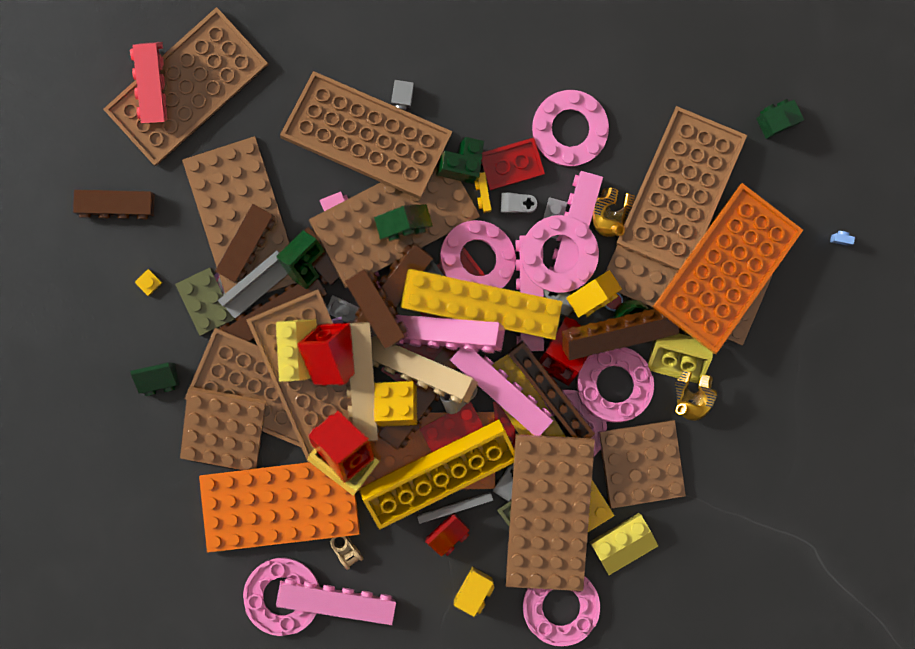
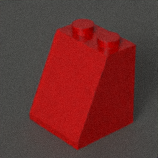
[539,317,588,386]
[297,323,355,386]
[308,411,375,483]

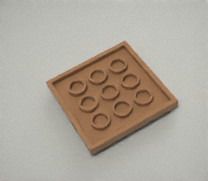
[180,387,266,470]
[599,420,686,509]

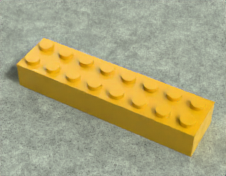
[400,269,563,340]
[360,420,515,530]

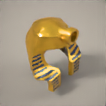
[592,188,635,237]
[675,370,717,421]

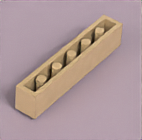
[347,322,378,441]
[371,336,478,404]

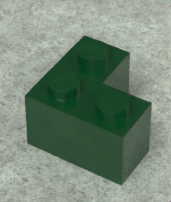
[756,99,804,139]
[436,137,484,183]
[374,204,433,242]
[276,230,325,289]

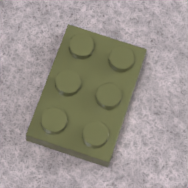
[175,268,235,336]

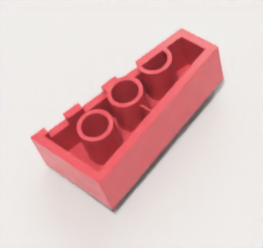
[130,42,167,123]

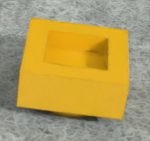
[135,269,162,296]

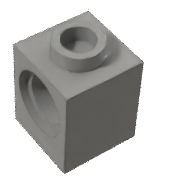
[391,80,414,111]

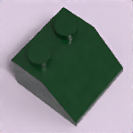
[130,362,180,396]

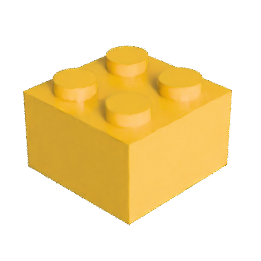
[566,270,622,317]
[374,381,417,427]
[454,566,495,617]

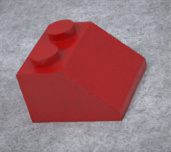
[425,513,470,557]

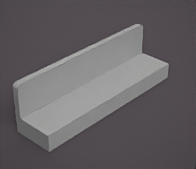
[218,251,288,318]

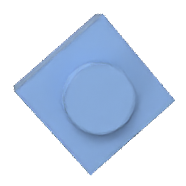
[830,231,855,246]

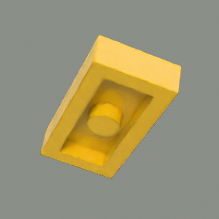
[475,172,491,213]

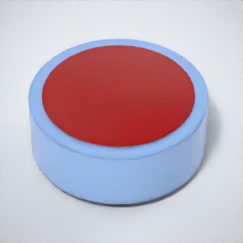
[605,293,623,311]

